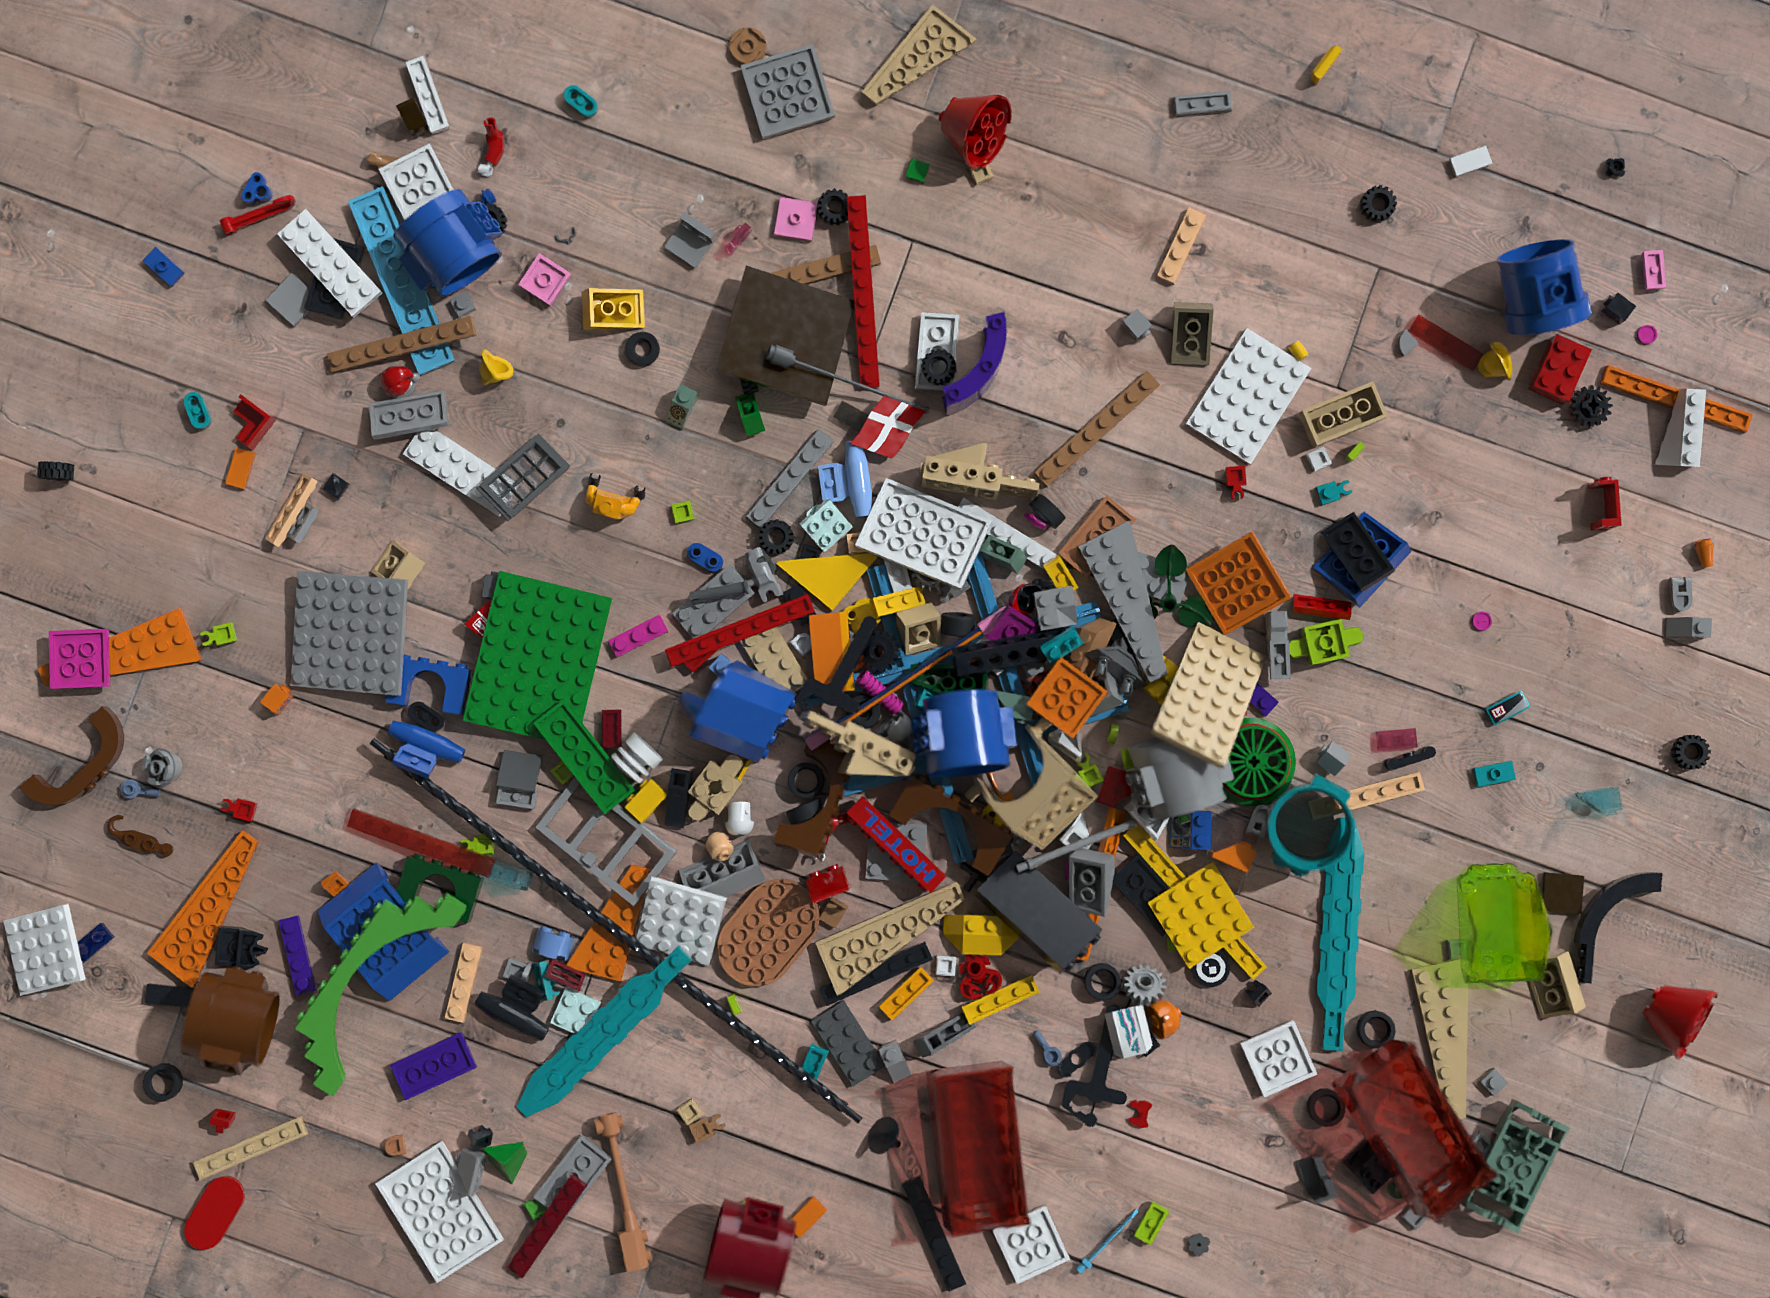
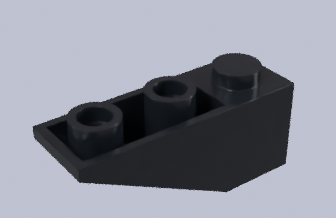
[665,768,693,828]

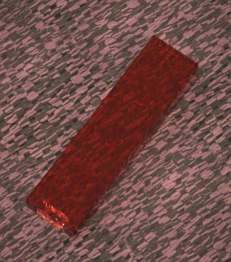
[1408,314,1484,371]

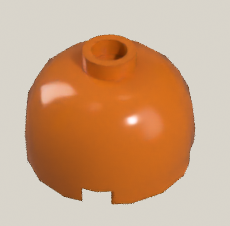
[1145,999,1181,1039]

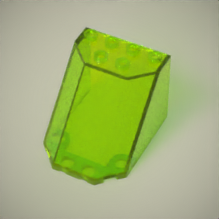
[1457,863,1553,983]

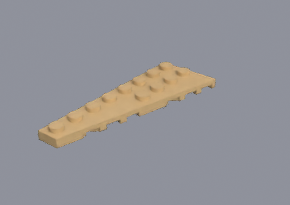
[816,882,965,996]
[1411,957,1469,1122]

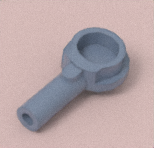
[121,779,160,798]
[1032,1030,1062,1066]

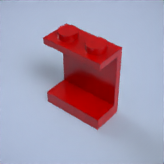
[1588,477,1622,531]

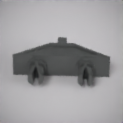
[1083,637,1148,698]

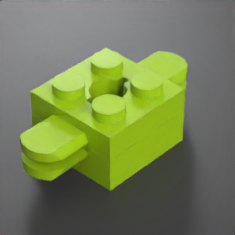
[1289,619,1363,666]

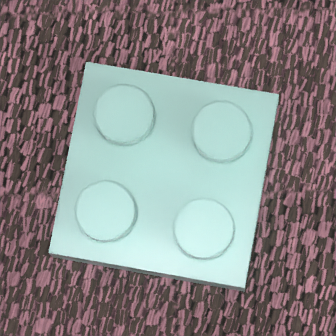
[550,988,602,1034]

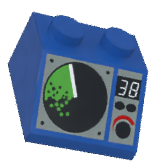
[1169,810,1212,850]

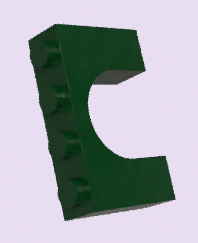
[396,853,484,923]

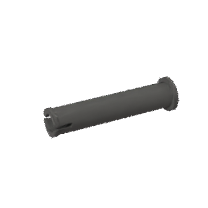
[690,579,749,604]

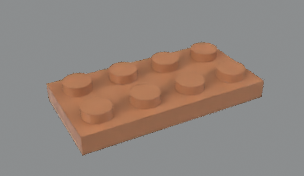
[1058,495,1136,579]

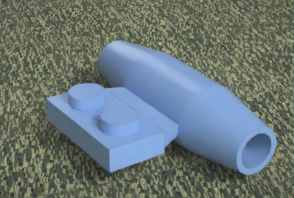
[818,441,872,518]

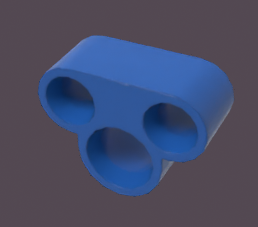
[241,172,273,205]

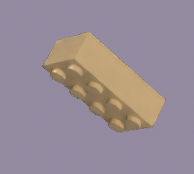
[1298,381,1388,448]

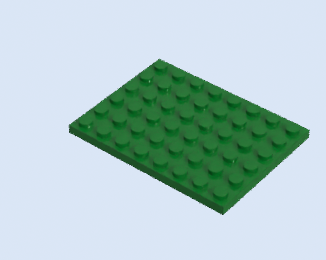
[463,571,612,740]

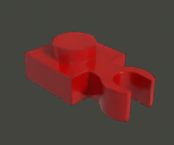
[1225,466,1247,500]
[221,798,258,822]

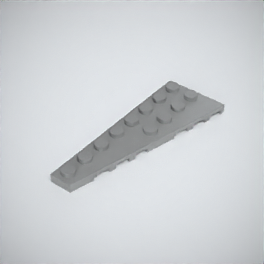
[1078,521,1168,683]

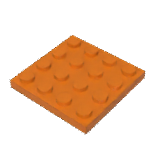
[1186,531,1292,635]

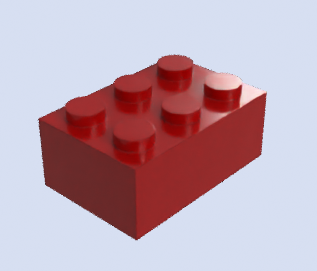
[1528,334,1592,405]

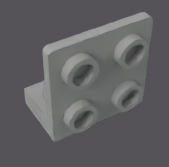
[665,212,717,268]

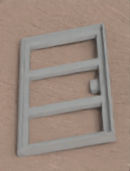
[535,777,677,906]

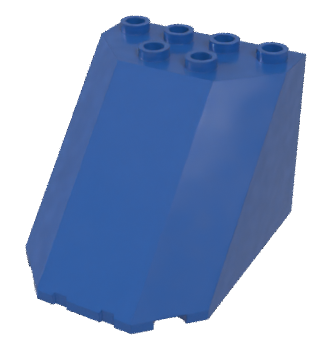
[688,660,797,762]

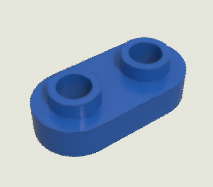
[687,543,724,572]

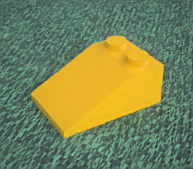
[581,288,645,330]

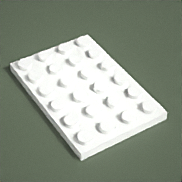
[1185,328,1312,465]
[855,478,992,590]
[376,1140,504,1283]

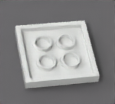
[379,144,454,220]
[1240,1020,1317,1097]
[992,1205,1070,1284]

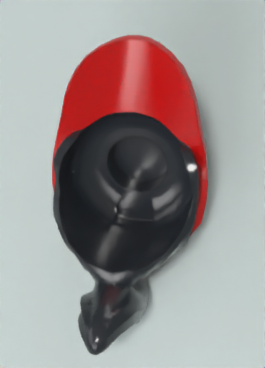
[1008,578,1053,617]

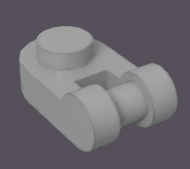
[1669,577,1692,611]
[1244,805,1271,841]

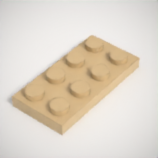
[740,627,808,692]

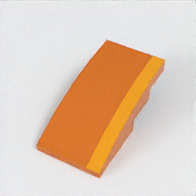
[809,612,855,692]

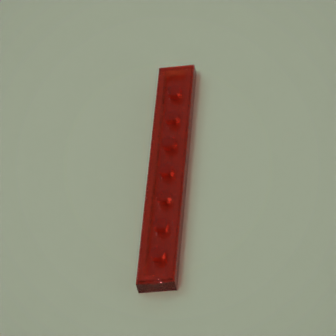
[347,808,496,878]

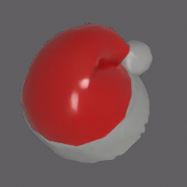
[380,366,420,399]

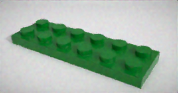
[533,699,635,814]

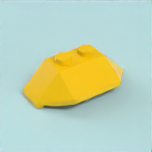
[943,915,1020,955]

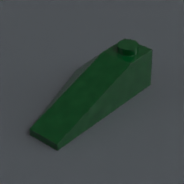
[910,664,989,694]

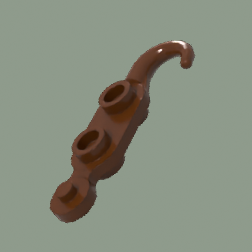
[107,815,174,857]

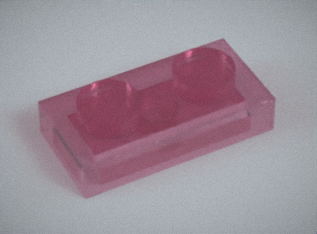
[1376,728,1418,751]

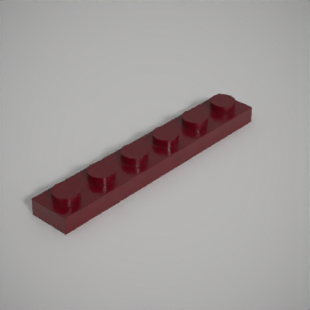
[507,1174,588,1279]

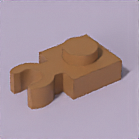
[689,1114,726,1143]

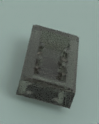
[833,401,868,432]

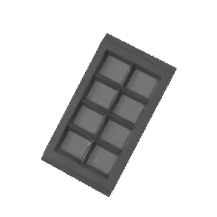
[476,433,570,522]

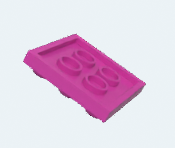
[49,629,111,689]

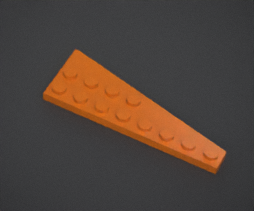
[38,608,202,686]
[147,830,259,988]

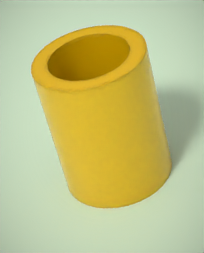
[1288,340,1309,362]

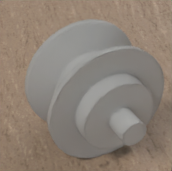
[1010,830,1025,847]

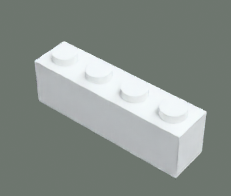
[1654,389,1706,467]

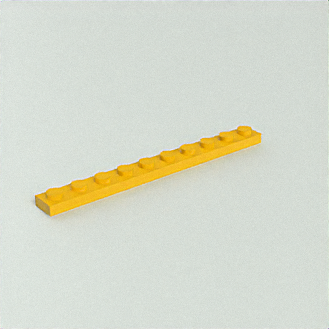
[1122,823,1267,980]

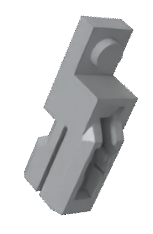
[1265,611,1291,679]

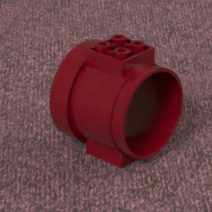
[703,1197,796,1298]

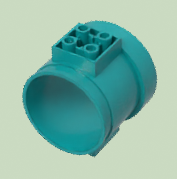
[1268,773,1355,878]

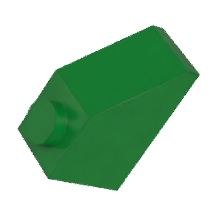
[735,393,765,436]

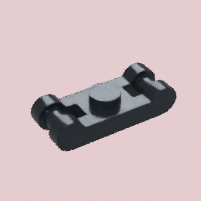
[1384,746,1436,770]

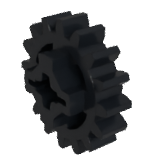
[1569,385,1613,427]

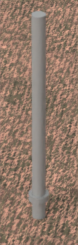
[1016,819,1137,872]

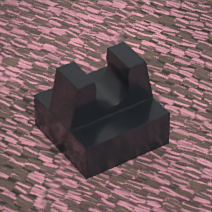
[1245,980,1272,1007]
[468,1125,493,1152]

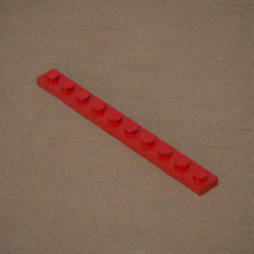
[847,195,880,388]

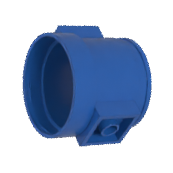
[393,189,502,296]
[1497,239,1592,335]
[910,690,1017,778]

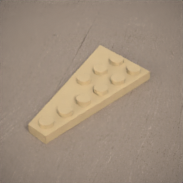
[862,4,977,105]

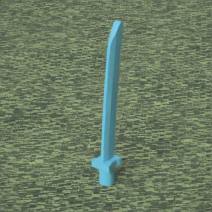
[1076,1209,1138,1274]

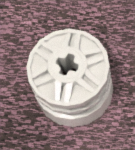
[611,732,663,783]

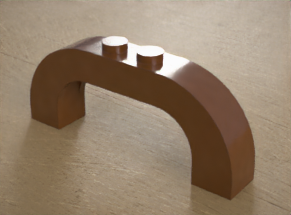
[19,706,124,805]

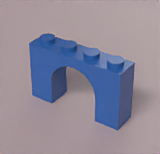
[385,655,472,715]

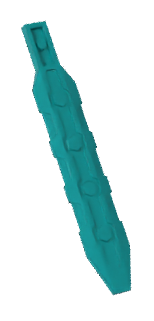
[1316,817,1364,1051]
[517,946,692,1117]

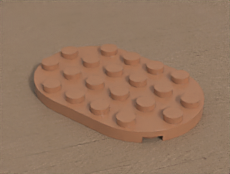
[718,879,820,986]

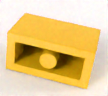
[625,779,668,823]

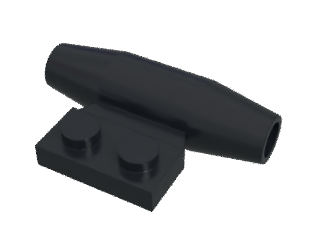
[474,974,550,1041]

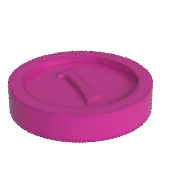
[1637,325,1657,344]
[1472,611,1492,631]

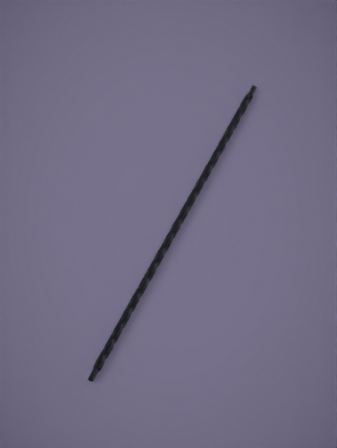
[370,738,863,1123]

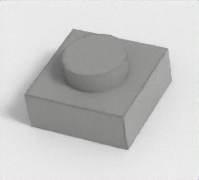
[450,291,477,318]
[1479,1068,1508,1096]

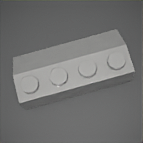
[679,839,766,897]

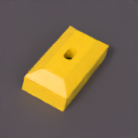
[1311,45,1343,85]

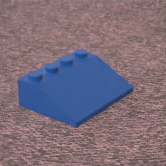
[1313,512,1411,608]

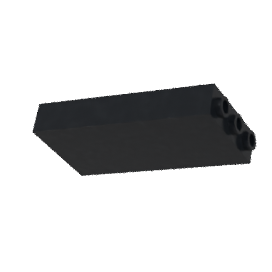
[975,851,1102,975]

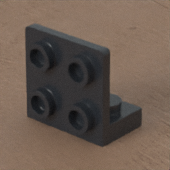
[1342,1136,1400,1194]

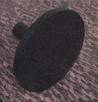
[868,1117,901,1154]

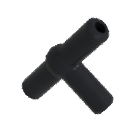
[960,862,988,892]

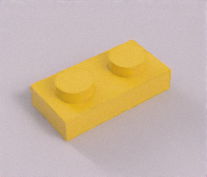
[1043,555,1079,591]

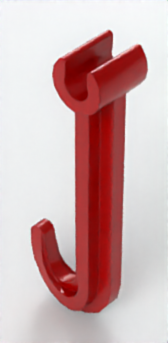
[219,195,296,236]

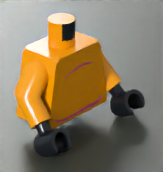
[585,473,646,519]

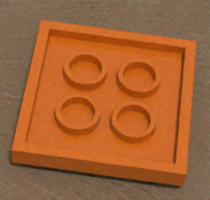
[1026,657,1108,738]

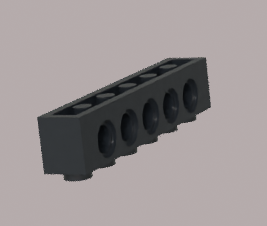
[952,627,1071,677]

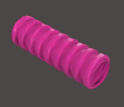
[856,670,903,715]

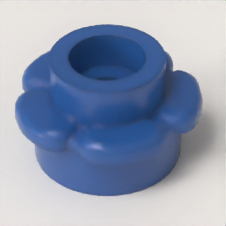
[480,188,497,206]

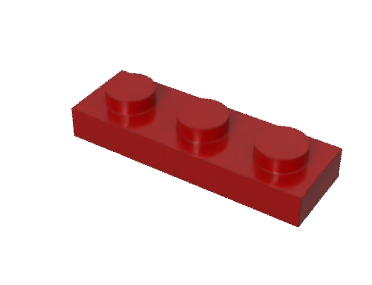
[1292,594,1352,620]

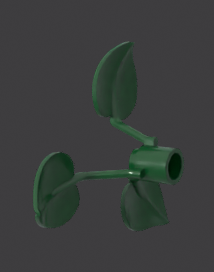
[1148,544,1212,627]

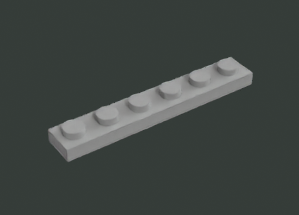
[746,428,834,528]

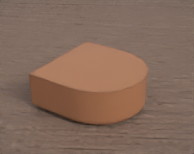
[384,1134,406,1156]

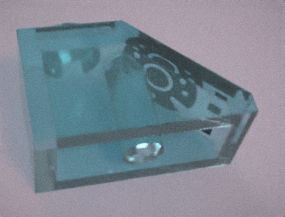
[1575,787,1623,816]

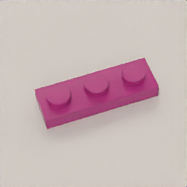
[608,614,669,658]

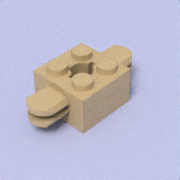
[688,754,744,820]

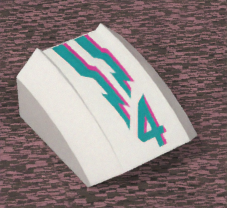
[1105,1005,1153,1058]

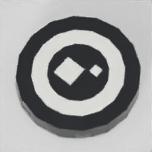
[1191,950,1230,987]

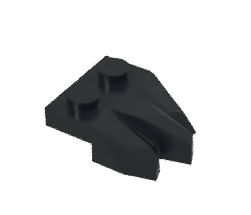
[215,926,269,969]

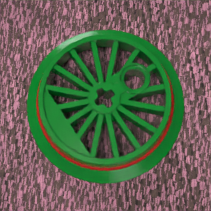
[1222,718,1296,806]

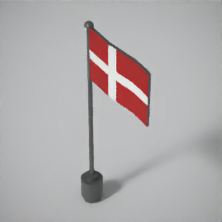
[766,345,930,459]

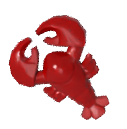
[959,954,1003,1000]

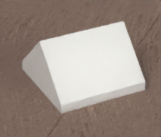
[1124,800,1170,840]

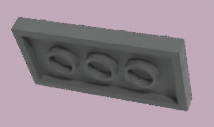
[811,1000,885,1087]

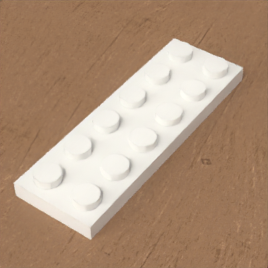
[277,209,382,318]
[403,429,520,516]

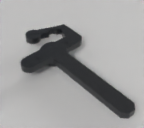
[795,616,877,718]
[1061,1005,1127,1127]

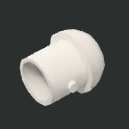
[725,802,754,836]

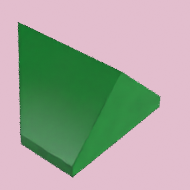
[484,1142,527,1184]

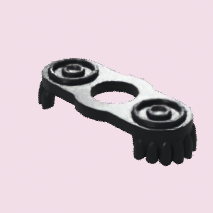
[1057,1041,1097,1078]

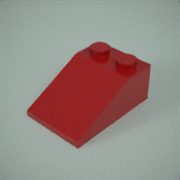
[806,864,851,903]

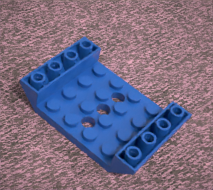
[317,862,449,1001]

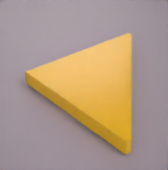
[776,553,878,611]

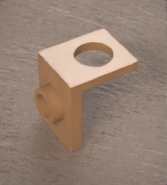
[819,896,848,928]

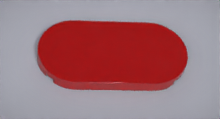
[184,1176,245,1250]

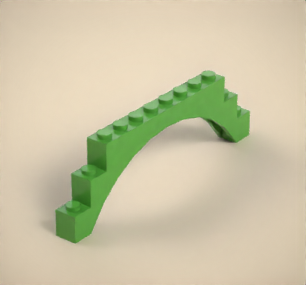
[295,893,466,1096]

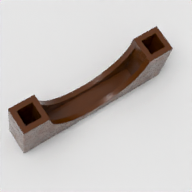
[773,734,851,859]
[889,774,1013,876]

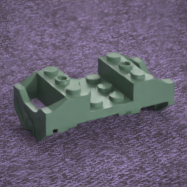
[1461,1098,1570,1234]

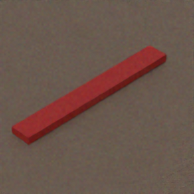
[665,594,815,668]

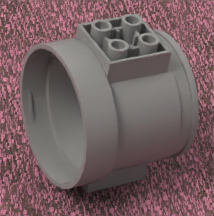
[1126,737,1234,819]

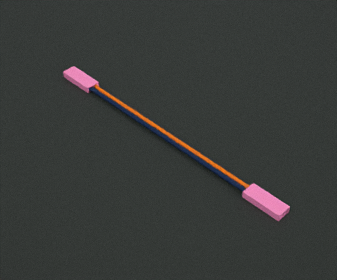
[804,606,1006,751]

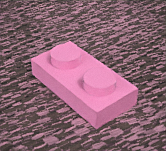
[1642,250,1666,290]

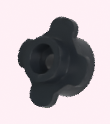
[1606,158,1625,177]

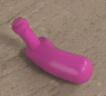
[1023,513,1047,530]

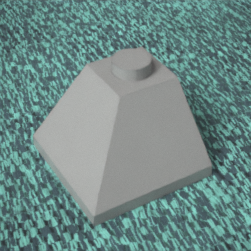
[456,1147,487,1197]

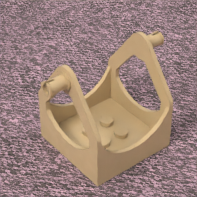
[964,717,1098,850]

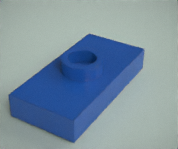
[143,247,185,287]

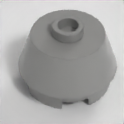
[142,748,183,787]

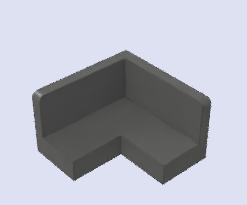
[1296,1153,1338,1204]

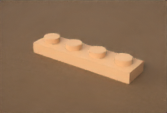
[1157,207,1206,285]
[265,473,318,547]
[445,942,483,1023]

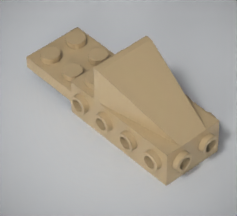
[919,443,1040,500]
[799,711,916,776]

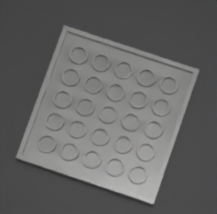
[291,571,408,696]

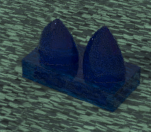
[77,923,115,963]

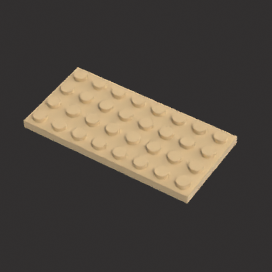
[1151,622,1267,769]

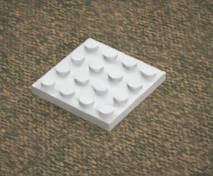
[636,877,727,966]
[3,904,86,996]

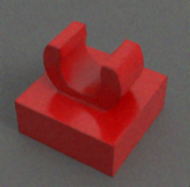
[209,1109,236,1134]

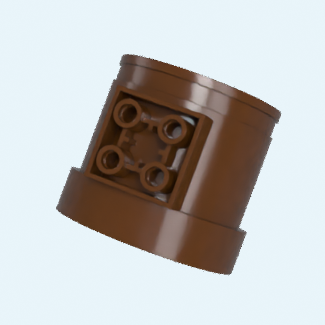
[181,967,280,1076]

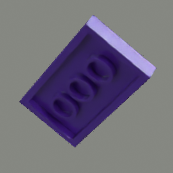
[390,1032,477,1100]

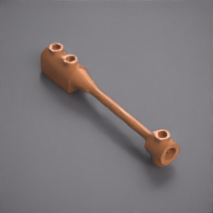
[594,1112,652,1273]

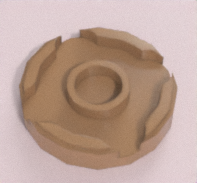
[729,27,767,65]

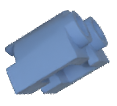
[531,926,574,961]

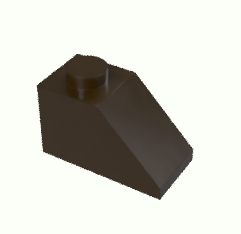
[396,98,429,136]

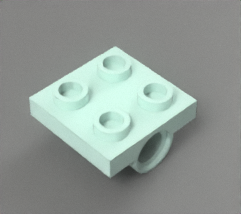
[799,498,853,552]

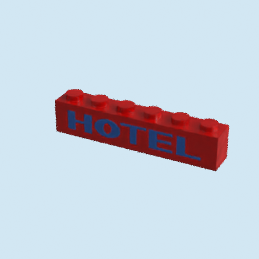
[847,796,947,893]

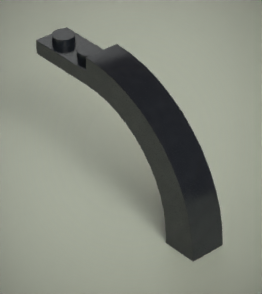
[1574,872,1663,984]

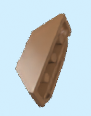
[1063,618,1117,679]

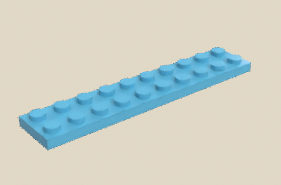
[348,186,455,376]

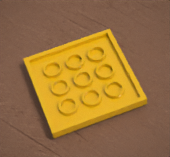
[1147,861,1255,969]

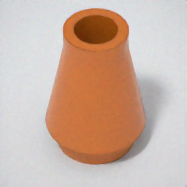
[1694,539,1714,568]

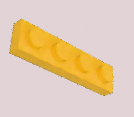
[961,974,1040,1025]

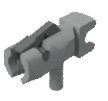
[745,547,783,603]

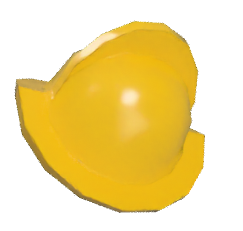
[1478,342,1512,381]
[479,349,514,386]

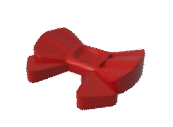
[1129,1100,1152,1128]

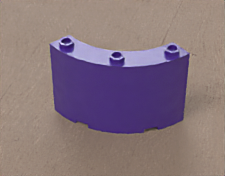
[942,312,1007,416]

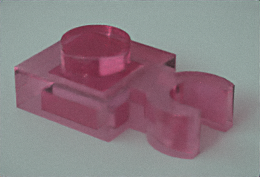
[725,223,752,255]

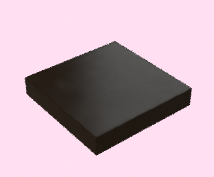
[1541,872,1584,914]

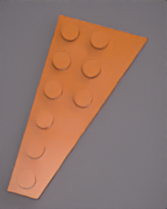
[566,864,651,982]

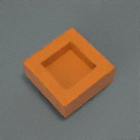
[321,871,349,897]

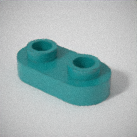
[564,85,598,117]
[183,392,211,429]

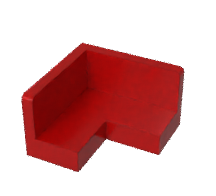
[233,394,276,450]

